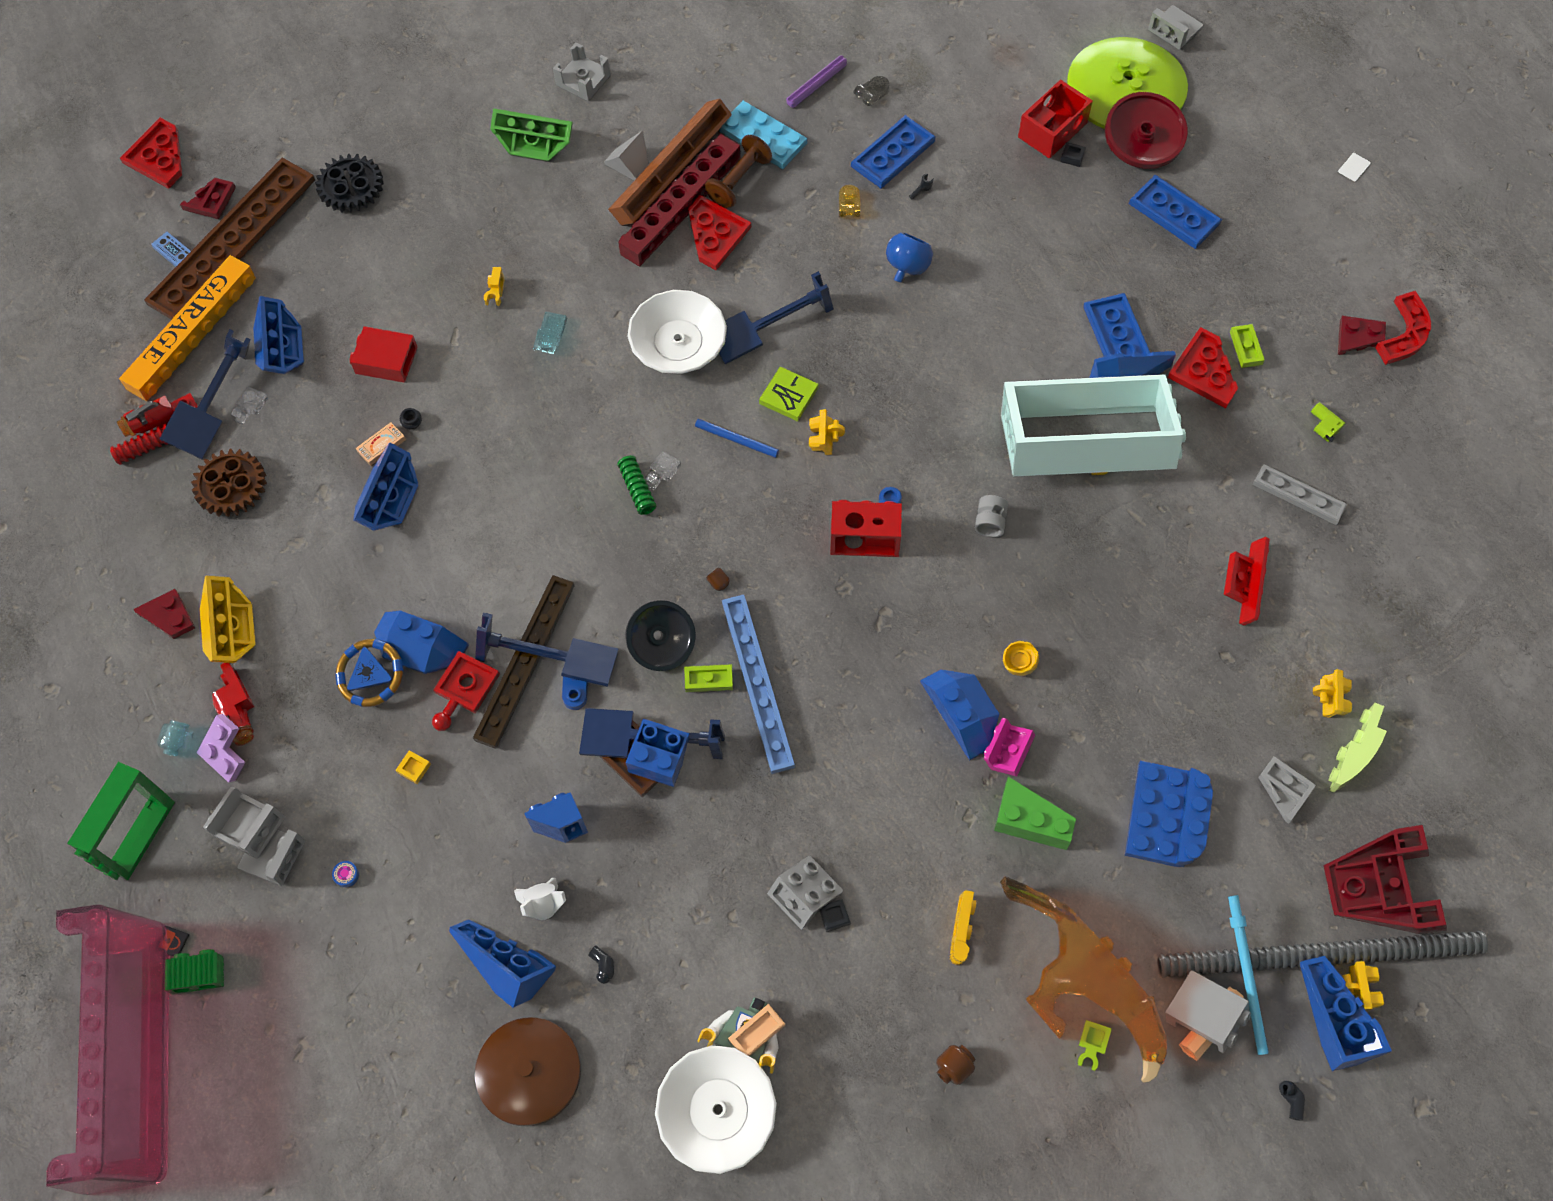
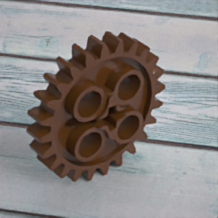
[191,448,267,517]

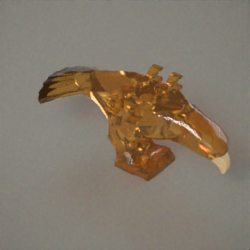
[1000,876,1167,1083]

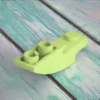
[1329,703,1387,792]

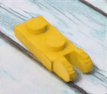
[949,890,976,965]

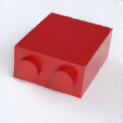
[350,326,418,383]

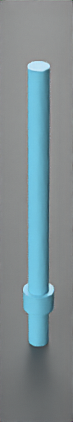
[1228,895,1269,1055]

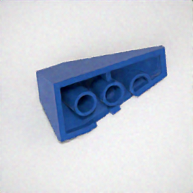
[1089,351,1176,378]
[449,919,556,1008]
[1300,956,1392,1071]

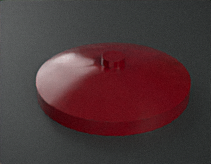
[1105,92,1188,169]

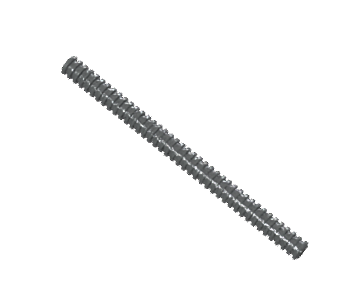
[1157,931,1488,978]

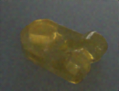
[839,185,860,217]

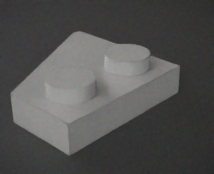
[1258,756,1316,824]

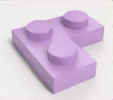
[197,714,245,783]

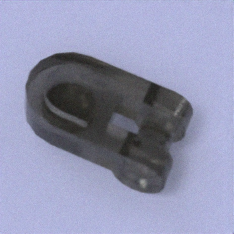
[853,76,890,106]

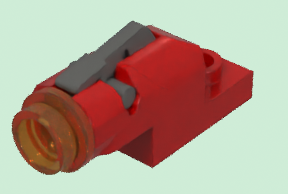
[117,393,198,437]
[211,663,255,746]

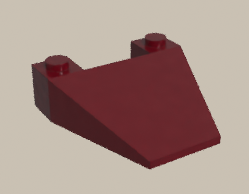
[1324,825,1447,934]

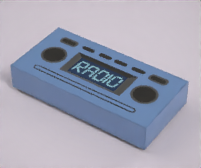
[151,232,191,267]

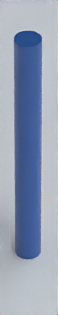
[695,419,779,458]

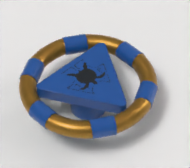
[335,639,403,707]

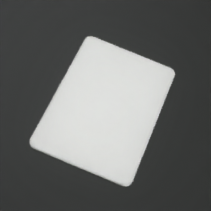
[1338,153,1371,181]

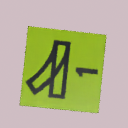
[759,367,818,422]

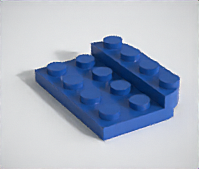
[1124,761,1213,867]

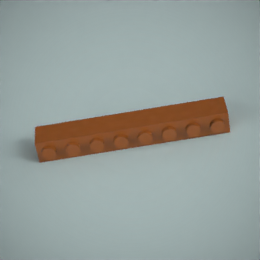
[608,99,732,225]

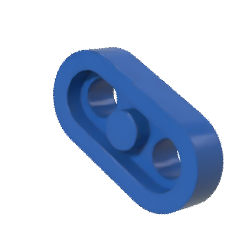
[562,677,588,710]

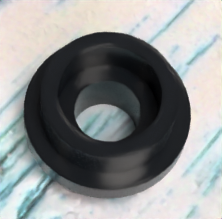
[399,408,422,429]

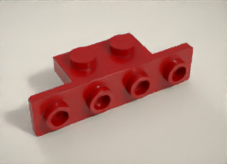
[1224,537,1270,626]

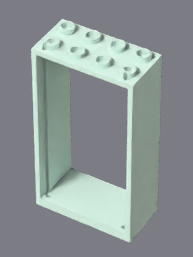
[1001,375,1186,476]

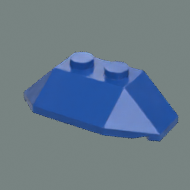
[253,296,304,374]
[353,443,418,531]
[374,611,469,674]
[920,670,999,761]

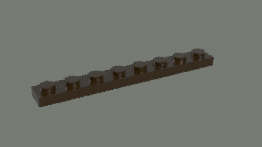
[473,575,575,749]

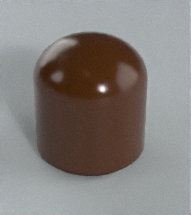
[706,567,730,591]

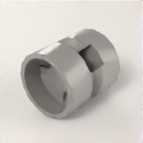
[974,495,1009,537]

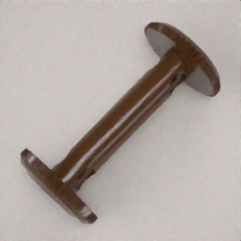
[705,135,772,208]

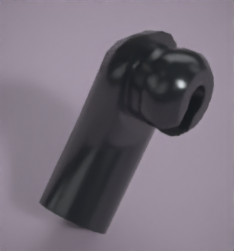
[588,946,614,984]
[1279,1081,1305,1121]

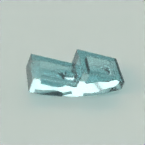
[533,312,567,354]

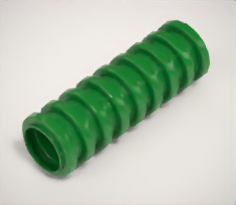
[617,455,657,515]

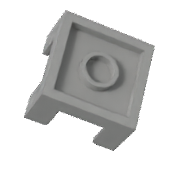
[553,42,611,101]

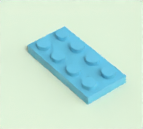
[719,101,807,169]

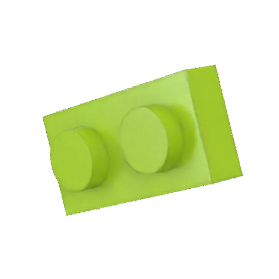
[1230,324,1265,368]
[684,664,733,692]

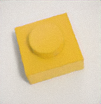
[396,750,431,785]

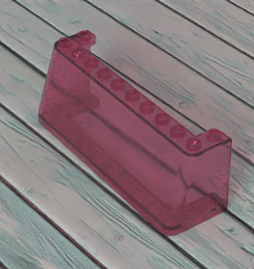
[46,905,169,1195]

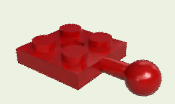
[432,651,500,731]

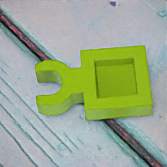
[1078,1020,1112,1071]

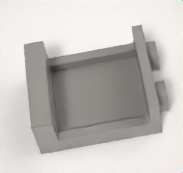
[203,787,286,859]
[1165,970,1251,1053]

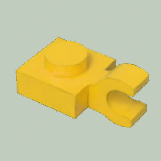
[484,267,505,306]

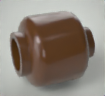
[936,1045,975,1085]

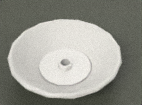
[627,290,727,374]
[655,1045,777,1174]

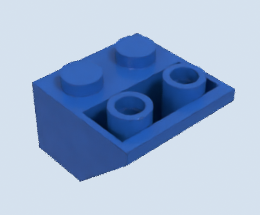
[626,719,689,787]
[524,792,588,843]

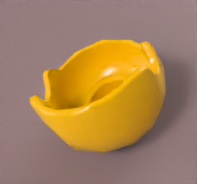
[1003,641,1039,677]

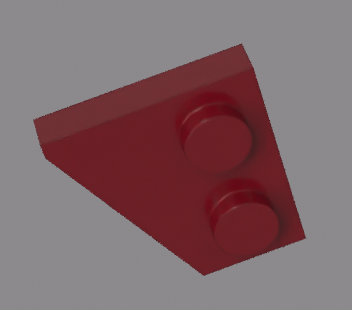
[180,178,236,219]
[1338,315,1386,355]
[134,589,195,639]

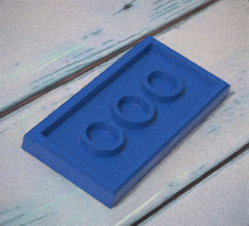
[851,115,936,189]
[1129,175,1222,249]
[1083,293,1150,357]

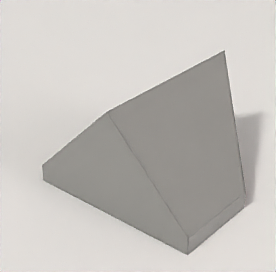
[604,130,649,181]

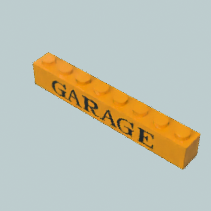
[119,255,256,402]

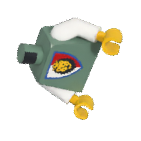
[697,998,779,1074]

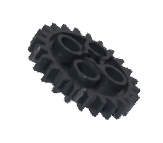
[315,154,384,213]

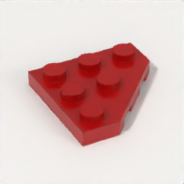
[120,117,182,189]
[688,195,752,271]
[1167,327,1238,409]

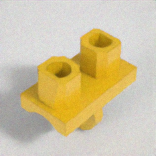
[809,409,845,455]
[1313,669,1352,718]
[1342,961,1384,1012]

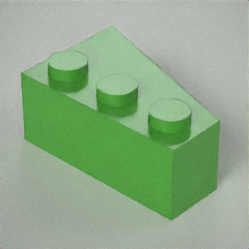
[994,776,1076,850]

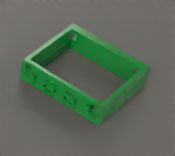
[67,761,175,881]

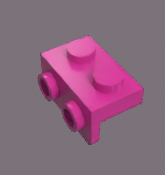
[984,718,1035,777]

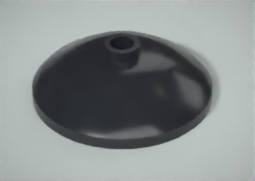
[625,600,696,671]

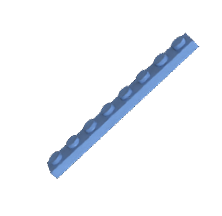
[722,595,795,774]

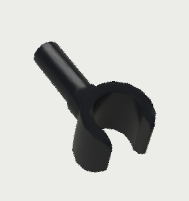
[909,174,934,200]

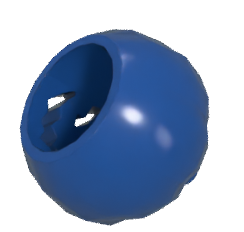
[886,232,933,283]

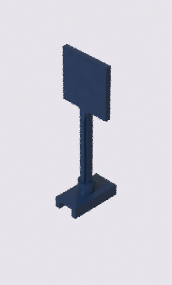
[719,271,834,364]
[160,329,251,460]
[475,612,619,687]
[579,708,725,759]

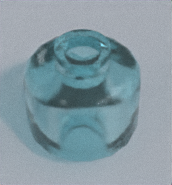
[157,720,194,757]

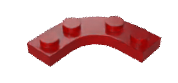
[1375,290,1431,365]

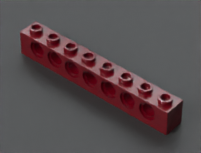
[618,134,741,267]

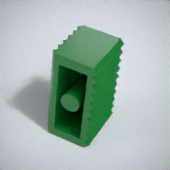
[165,949,224,994]

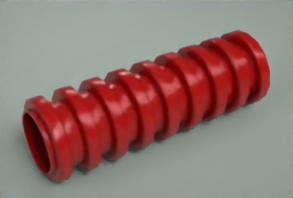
[110,423,168,465]

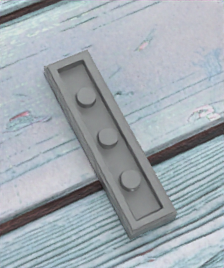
[1252,464,1347,525]

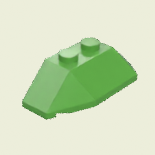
[490,108,573,161]

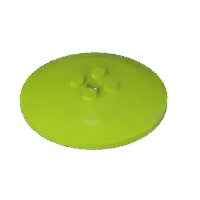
[1067,37,1188,129]

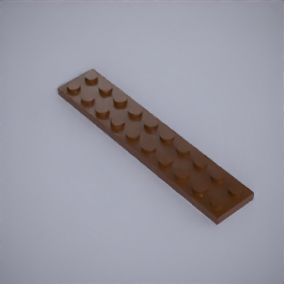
[144,157,315,320]

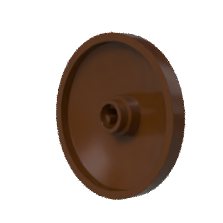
[475,1017,581,1126]

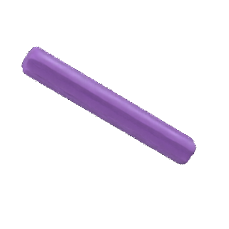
[786,55,847,108]

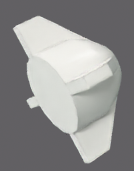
[514,878,566,920]

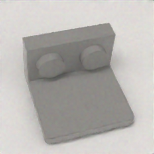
[1148,5,1203,50]
[238,830,305,886]
[767,856,843,930]

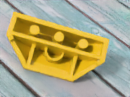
[200,575,255,663]

